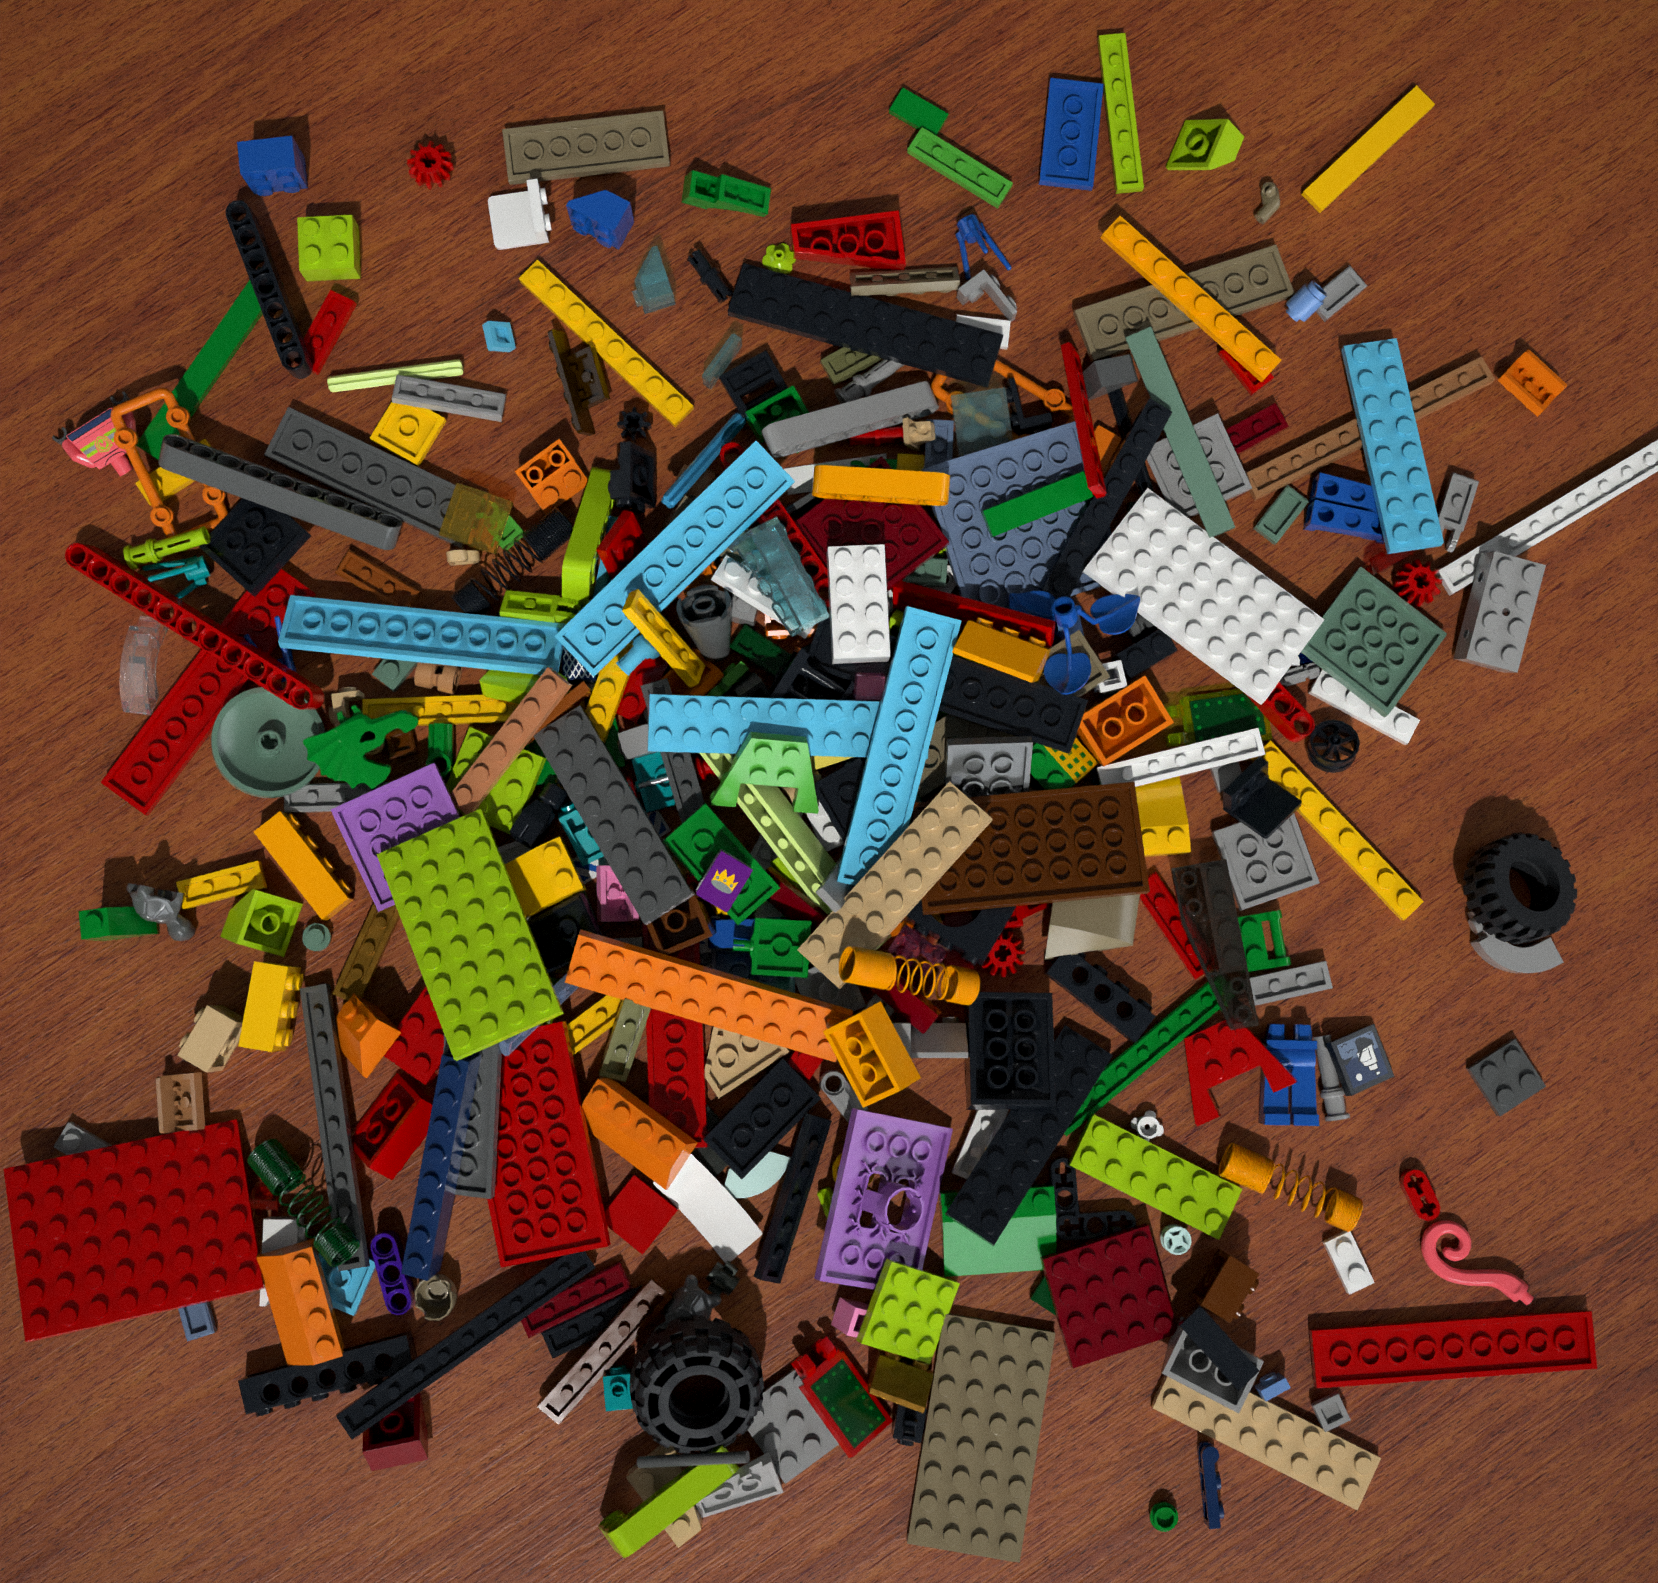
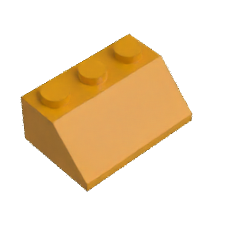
[952,617,1051,683]
[823,1001,921,1108]

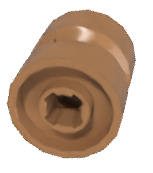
[414,662,463,695]

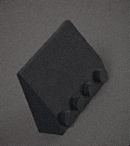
[964,992,1056,1110]

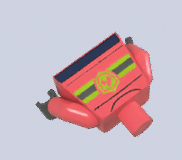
[52,391,136,477]

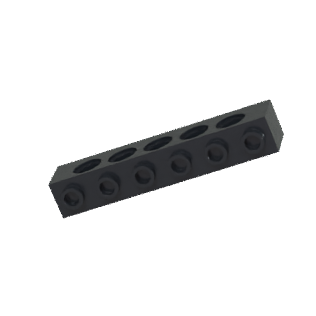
[238,1331,417,1417]

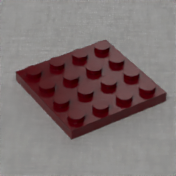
[795,456,949,592]
[1040,1223,1177,1369]

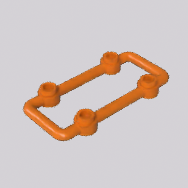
[931,360,1075,442]
[110,388,228,545]

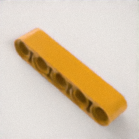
[812,465,950,506]

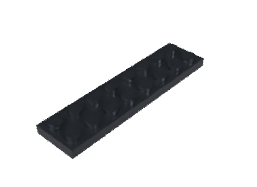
[945,1025,1113,1247]

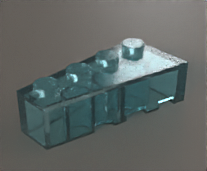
[729,517,830,637]

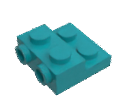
[557,801,604,866]

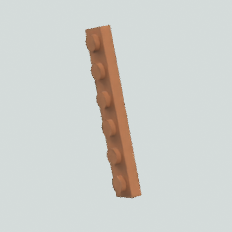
[450,667,572,815]

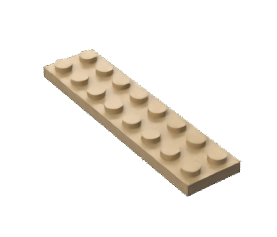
[798,781,993,989]
[1151,1375,1381,1511]

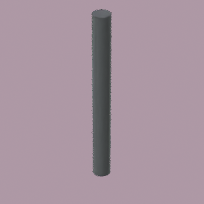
[637,1451,750,1468]

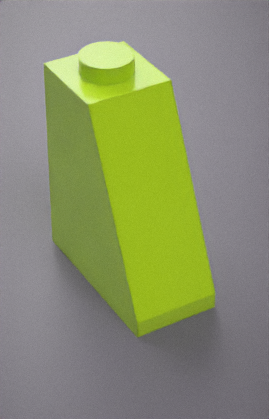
[479,670,569,704]

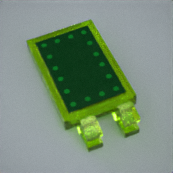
[1165,689,1273,747]

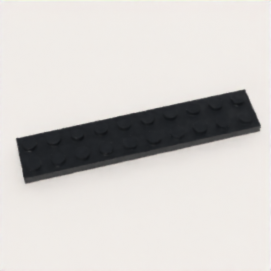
[727,263,1003,388]
[807,613,1088,754]

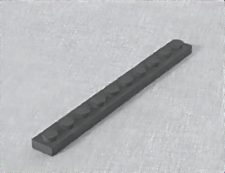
[300,984,370,1272]

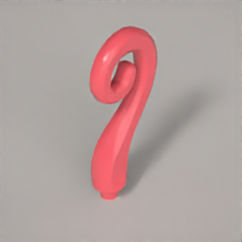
[1421,1220,1534,1305]

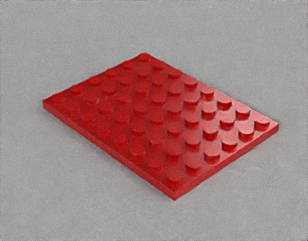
[4,1119,265,1343]

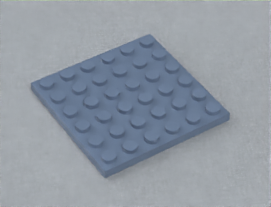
[920,421,1112,609]

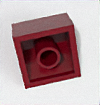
[362,1392,428,1471]

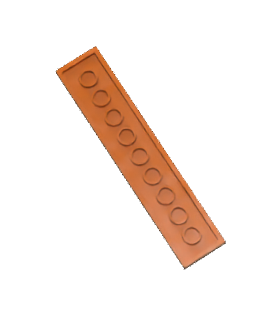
[565,929,853,1062]

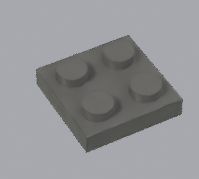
[1466,1039,1546,1116]

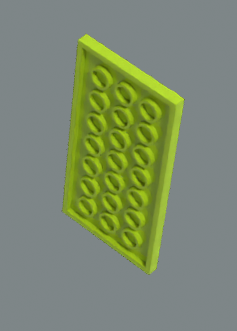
[376,808,564,1061]

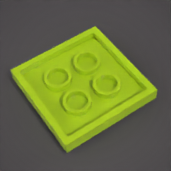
[446,727,547,835]
[856,1258,960,1364]

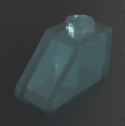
[632,246,675,314]

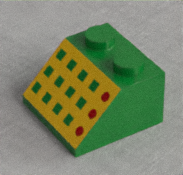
[1030,738,1098,790]

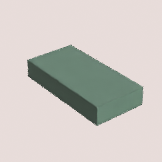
[1253,485,1309,545]

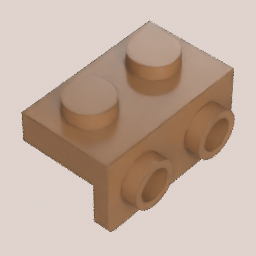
[156,1072,205,1133]

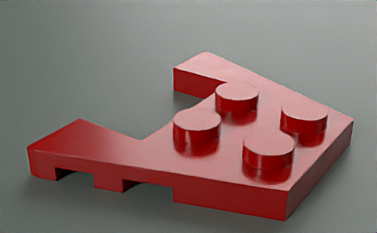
[1184,1015,1298,1126]

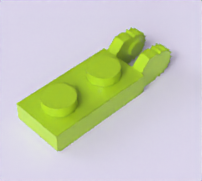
[499,590,582,624]

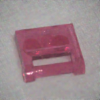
[887,925,946,989]

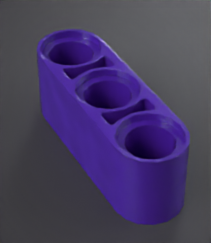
[371,1230,415,1315]

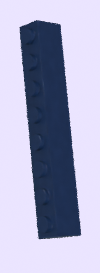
[401,1050,481,1281]

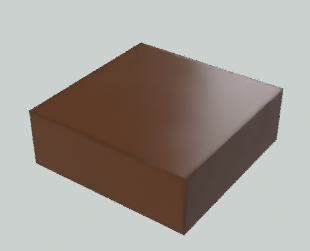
[385,729,418,760]

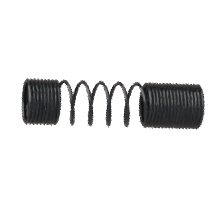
[451,507,573,615]

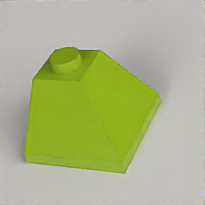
[1166,119,1244,170]
[220,889,303,957]

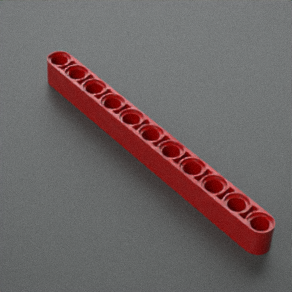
[65,543,324,710]

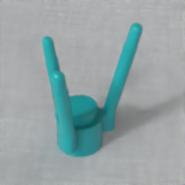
[142,555,211,599]

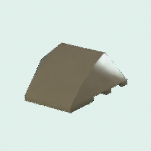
[1045,894,1140,960]

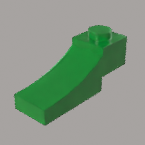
[681,170,771,217]

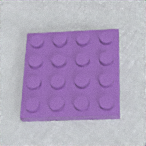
[331,763,460,912]

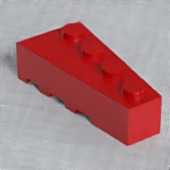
[790,210,906,271]

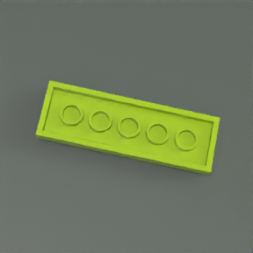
[1068,1113,1242,1240]

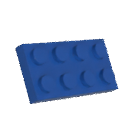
[1038,78,1104,191]

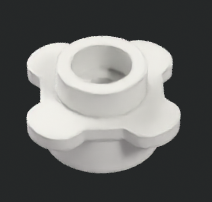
[1131,1110,1164,1142]

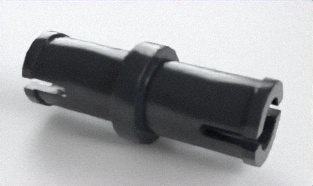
[687,249,733,303]

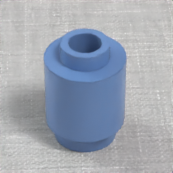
[1286,281,1327,322]

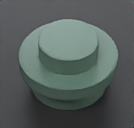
[302,923,331,951]

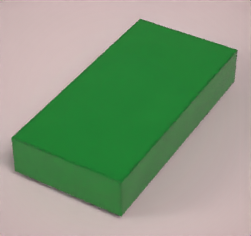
[889,88,949,136]

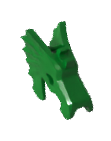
[303,705,418,789]

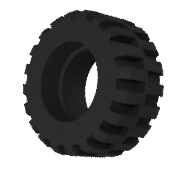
[1463,832,1577,944]

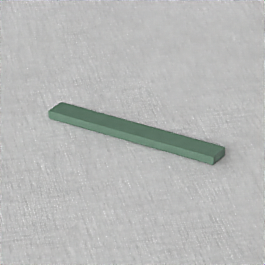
[1125,326,1235,538]

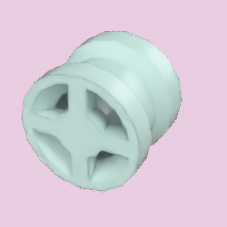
[1160,1224,1191,1255]

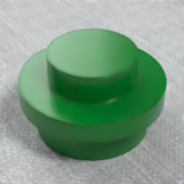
[1149,1501,1178,1532]

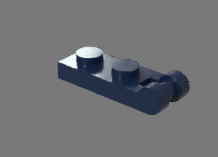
[1197,1440,1224,1529]

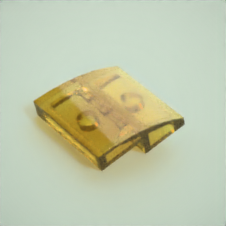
[439,483,513,555]

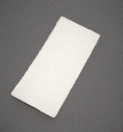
[653,1154,763,1263]

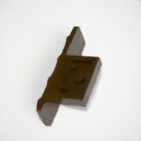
[547,329,610,436]

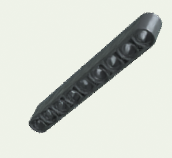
[158,434,402,550]

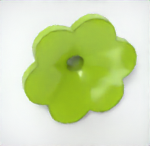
[762,243,796,275]

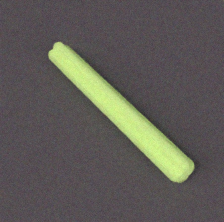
[327,359,463,392]

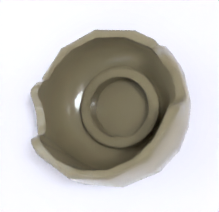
[414,1273,458,1321]

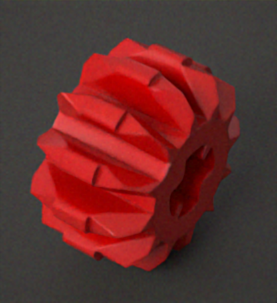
[407,140,454,190]
[1393,559,1443,607]
[981,931,1025,977]

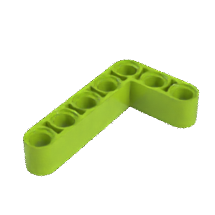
[562,467,615,612]
[598,1445,739,1558]

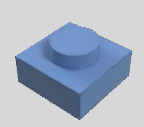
[1255,1372,1291,1401]

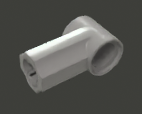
[819,1069,868,1123]

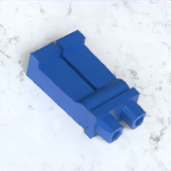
[1303,473,1385,544]
[1258,1024,1319,1126]

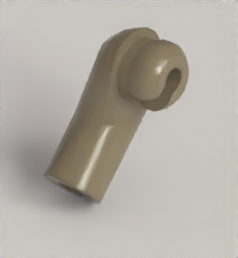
[1254,182,1280,224]

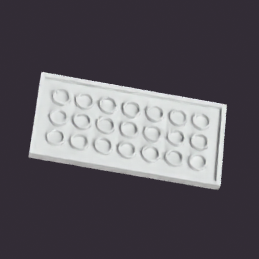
[1083,488,1325,705]

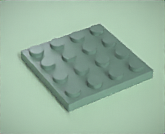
[1301,566,1447,718]

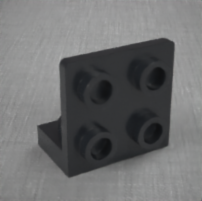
[1223,756,1302,839]

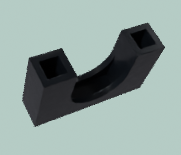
[900,900,1017,966]

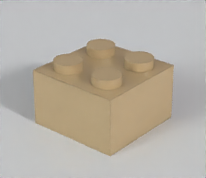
[177,1005,243,1073]

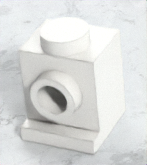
[1094,660,1127,695]

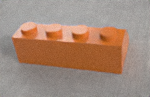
[582,1078,698,1190]
[256,1238,344,1366]

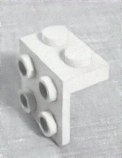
[488,179,552,250]

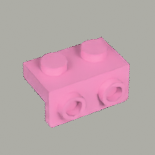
[596,866,639,922]

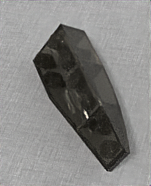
[1171,859,1259,1030]

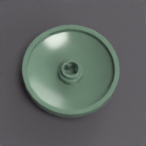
[211,687,325,798]

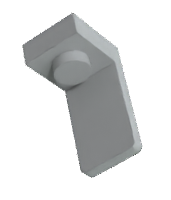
[956,270,1017,322]

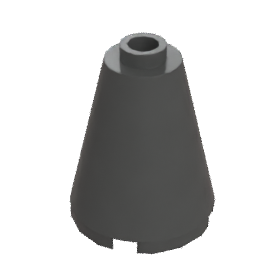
[676,585,732,662]

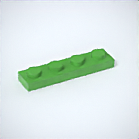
[907,127,1013,209]

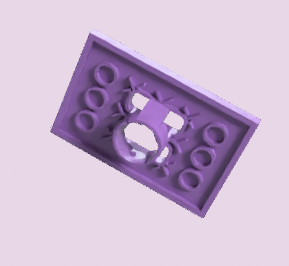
[814,1108,953,1290]

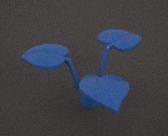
[1009,591,1140,695]

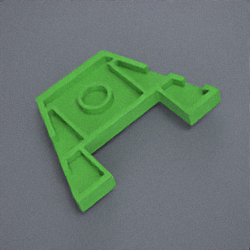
[710,732,819,814]

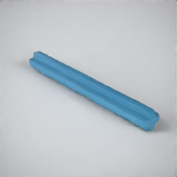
[661,413,746,508]

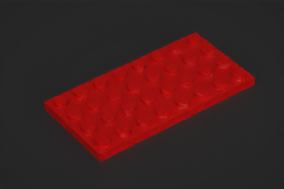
[487,1021,611,1268]

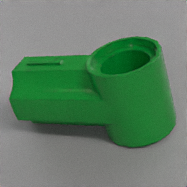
[426,723,455,780]

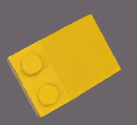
[1135,776,1191,857]
[505,836,586,918]

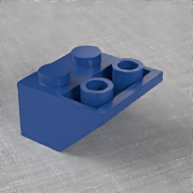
[566,190,634,250]

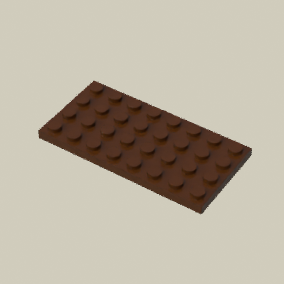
[912,782,1150,915]

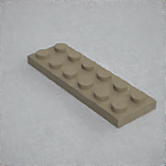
[502,110,670,185]

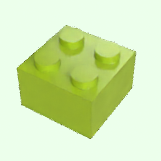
[297,215,361,281]

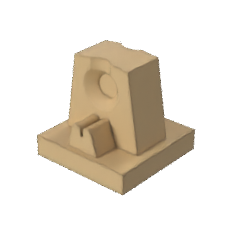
[902,417,936,452]

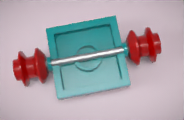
[625,752,717,813]

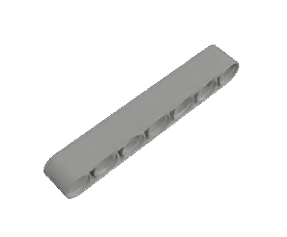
[762,381,939,458]

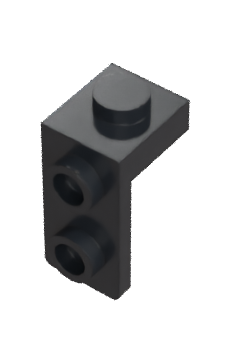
[1003,377,1053,435]

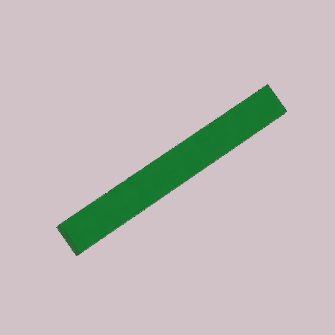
[136,267,283,460]
[1064,973,1237,1137]

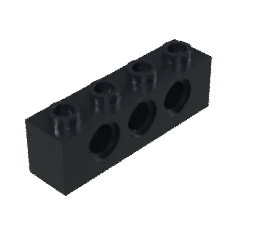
[1044,952,1156,1043]

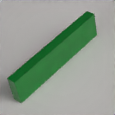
[981,471,1094,538]

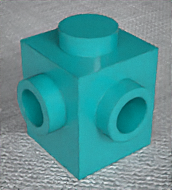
[603,1365,633,1412]

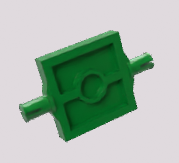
[733,917,811,978]

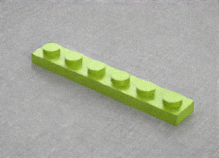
[1097,33,1144,194]

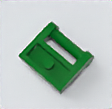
[1230,910,1291,973]

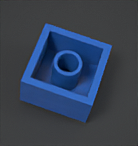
[237,136,308,196]

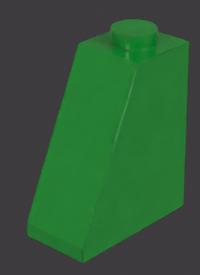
[78,907,159,941]

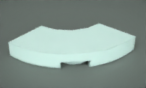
[724,1151,791,1199]

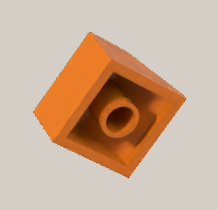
[337,994,401,1078]

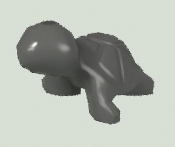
[126,883,196,941]
[652,1274,721,1333]

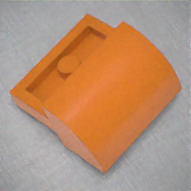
[514,438,588,514]

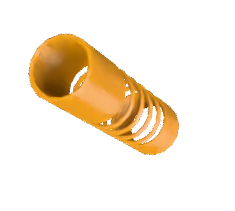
[839,945,980,1005]
[1218,1143,1363,1232]

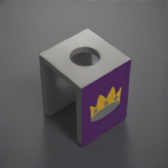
[696,848,753,912]

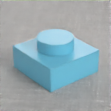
[482,321,516,352]

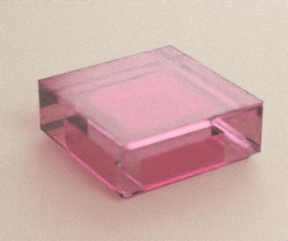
[854,673,885,701]

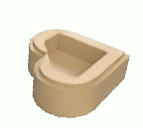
[446,550,480,566]

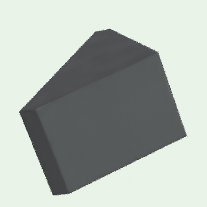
[1083,354,1138,401]

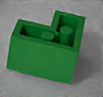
[746,385,809,453]

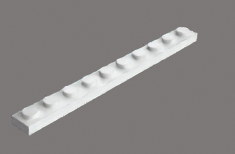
[1436,440,1658,596]

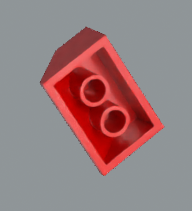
[351,1073,433,1180]

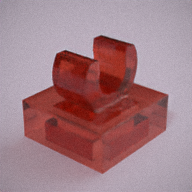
[249,1182,284,1216]

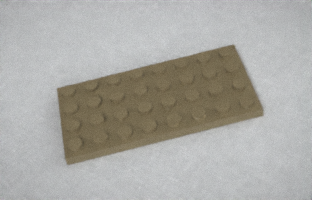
[906,1313,1055,1563]

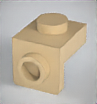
[329,687,365,727]

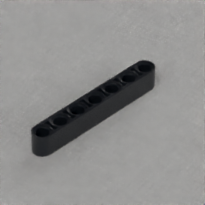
[225,200,313,379]

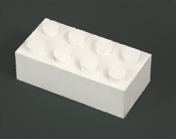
[826,544,890,664]

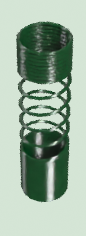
[247,1139,360,1267]

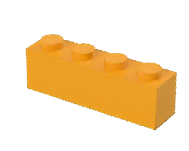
[254,811,354,920]

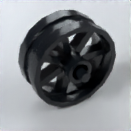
[1306,720,1360,773]

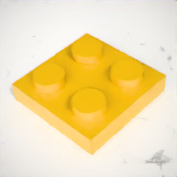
[370,402,446,467]

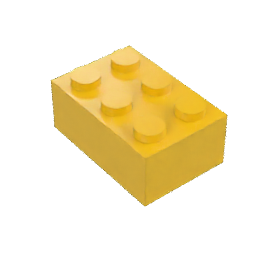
[238,961,303,1052]

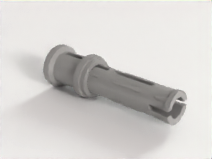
[834,359,904,404]
[1313,1035,1350,1122]

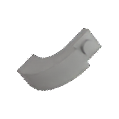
[1467,910,1563,973]

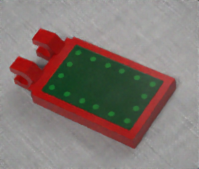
[791,1336,893,1458]

